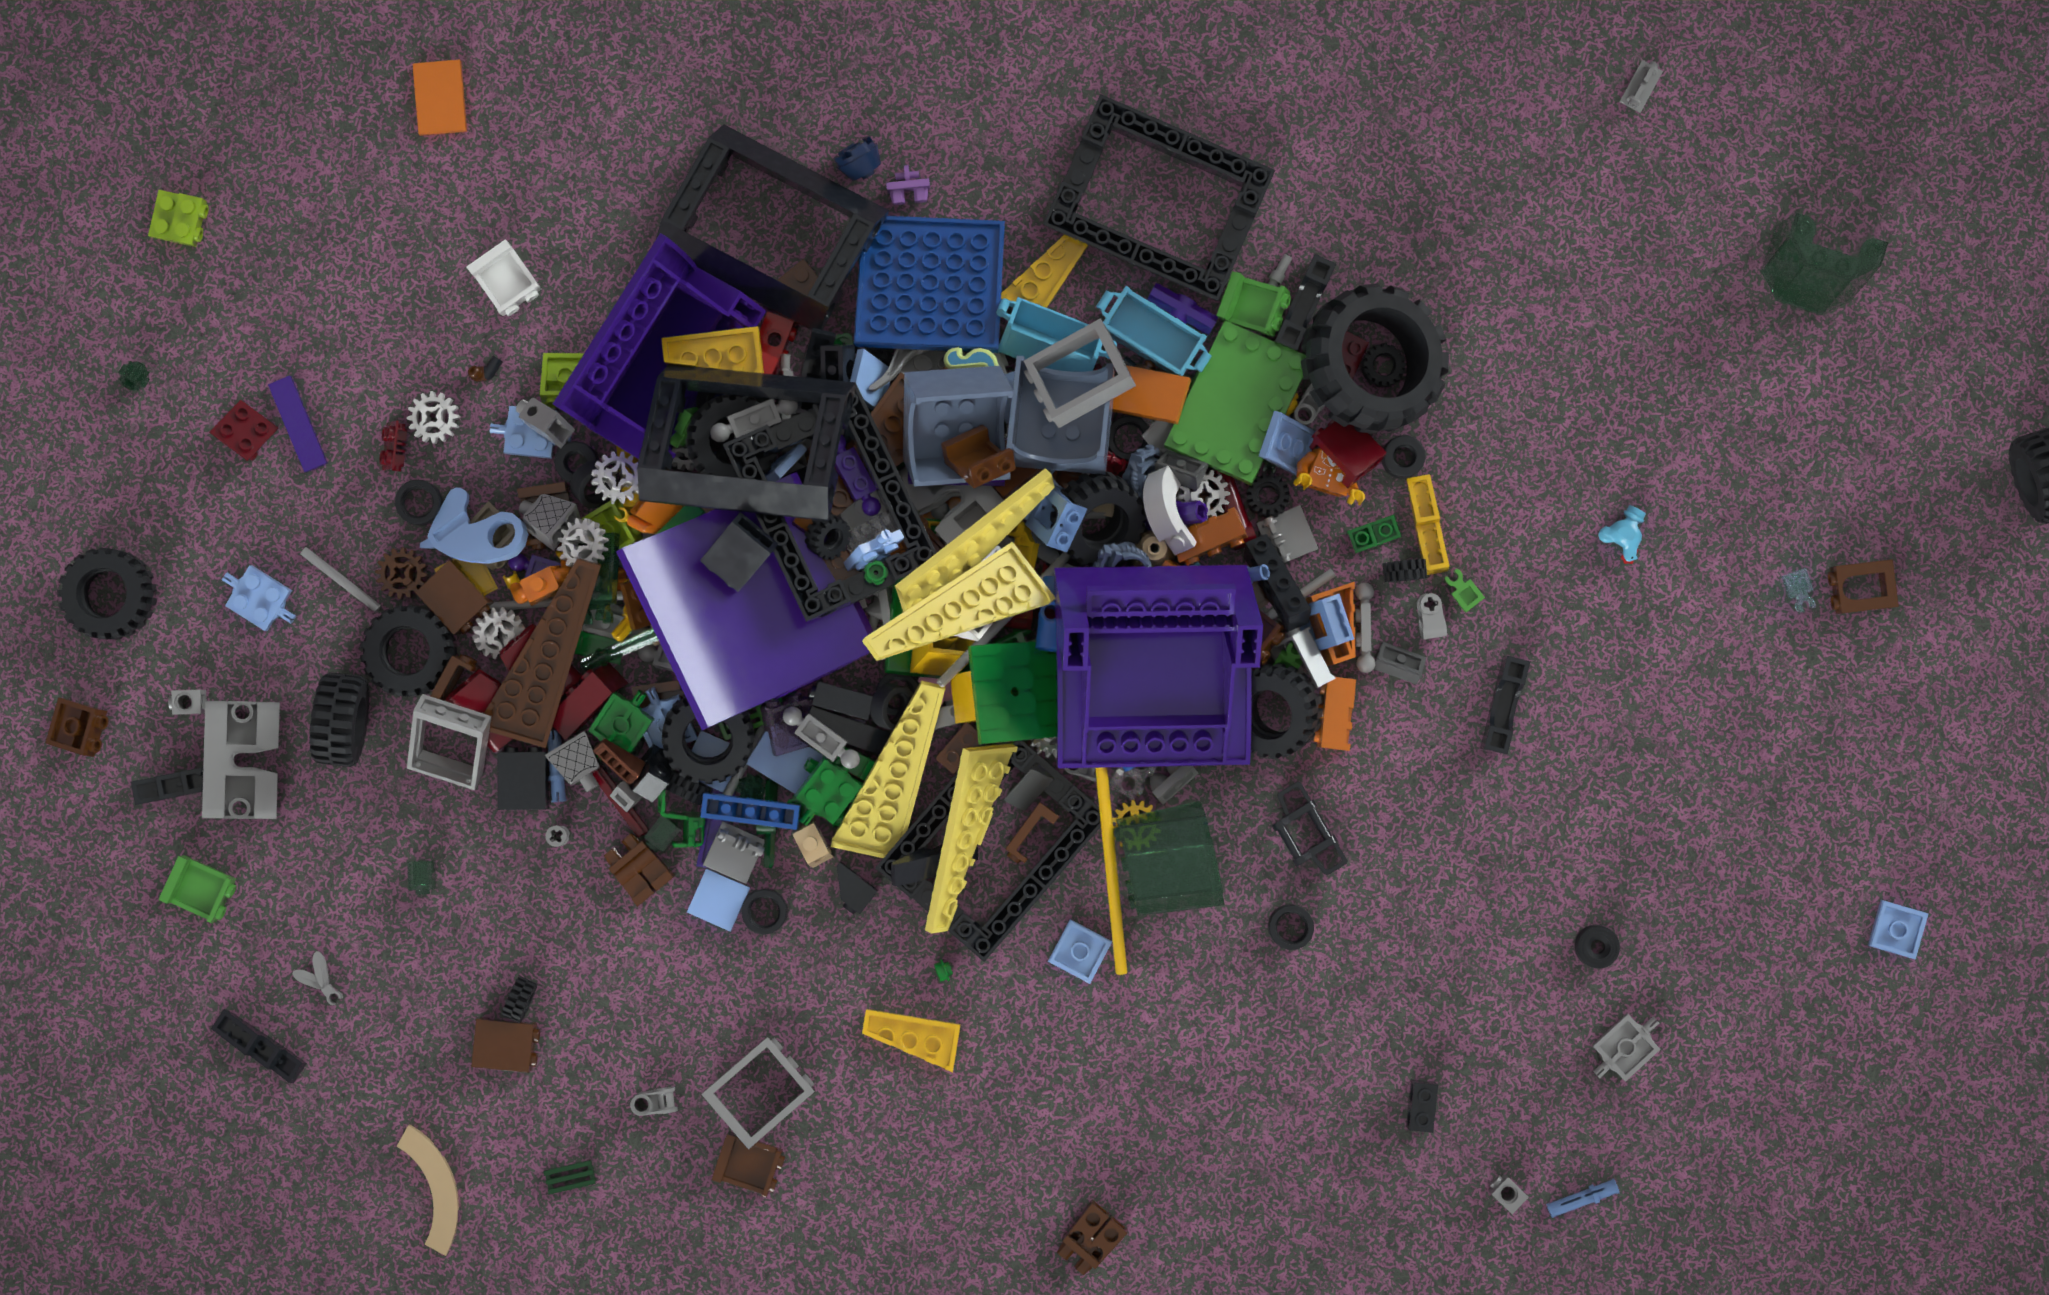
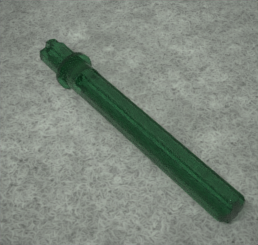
[580,628,659,671]

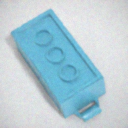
[1096,286,1212,376]
[996,297,1117,372]

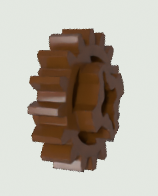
[375,547,429,600]

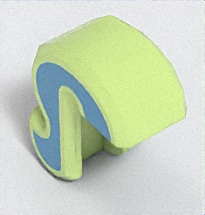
[944,347,999,369]

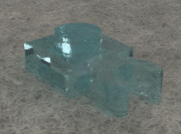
[1781,568,1816,613]

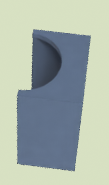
[1006,356,1115,475]
[903,366,1013,487]

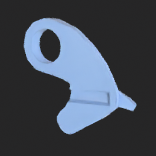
[420,488,528,564]

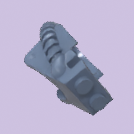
[1122,445,1160,501]
[1093,542,1152,567]

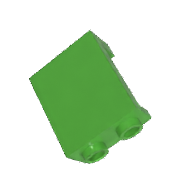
[1216,271,1291,337]
[158,855,237,923]

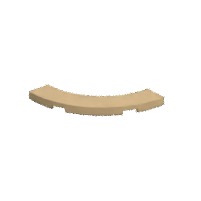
[397,1125,459,1256]

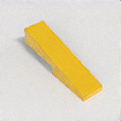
[1406,474,1450,575]

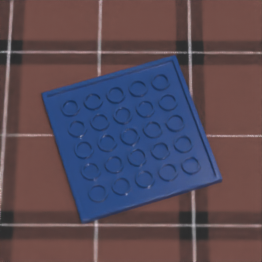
[854,216,1005,353]

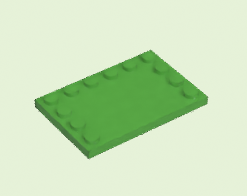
[1164,321,1306,486]

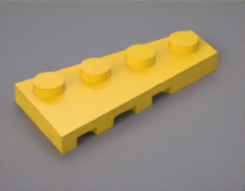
[1001,235,1088,308]
[662,326,764,373]
[862,1009,961,1073]

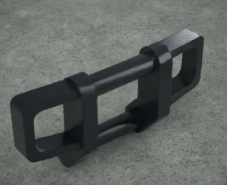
[1271,782,1348,875]

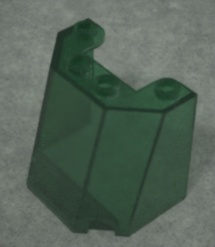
[1760,212,1889,316]
[1113,801,1225,916]

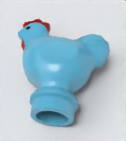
[1598,505,1646,564]

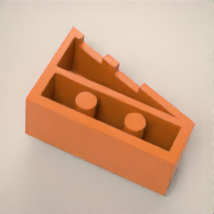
[1176,507,1248,566]
[1305,582,1356,666]
[1313,677,1356,751]

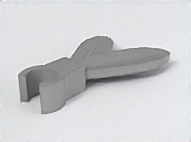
[293,951,343,1005]

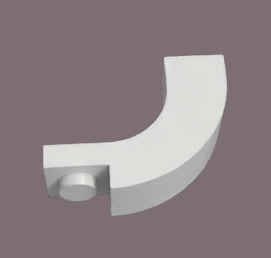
[1143,466,1197,555]

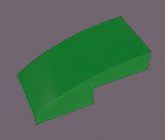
[1347,514,1402,553]

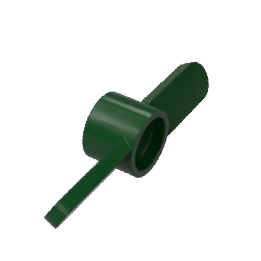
[756,778,778,869]

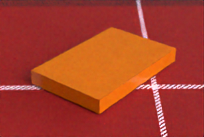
[413,59,467,136]
[1112,365,1191,424]

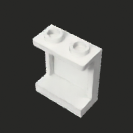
[467,239,541,316]

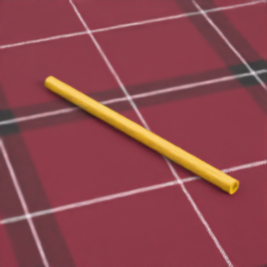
[1095,767,1128,975]

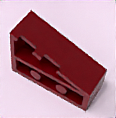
[553,663,628,740]

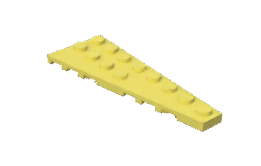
[895,468,1055,612]
[862,542,1055,661]
[831,680,945,858]
[925,744,1018,934]

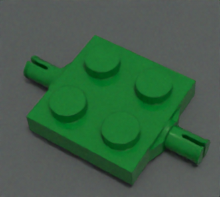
[588,690,654,760]
[794,757,862,826]

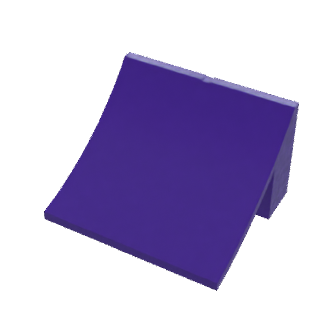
[553,233,766,459]
[616,472,874,730]
[1054,565,1263,768]

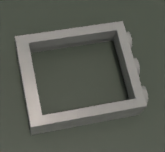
[1024,318,1136,428]
[407,694,491,790]
[701,1037,815,1149]

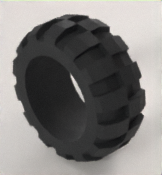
[1301,283,1449,434]

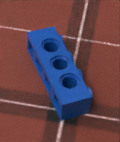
[700,792,801,830]

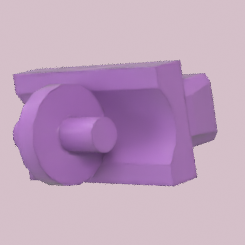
[886,165,930,205]

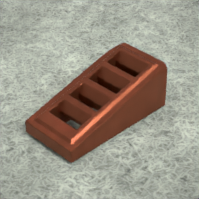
[593,738,645,785]

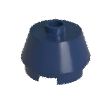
[833,136,881,181]

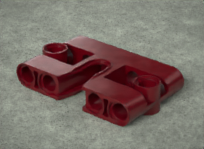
[445,623,582,753]

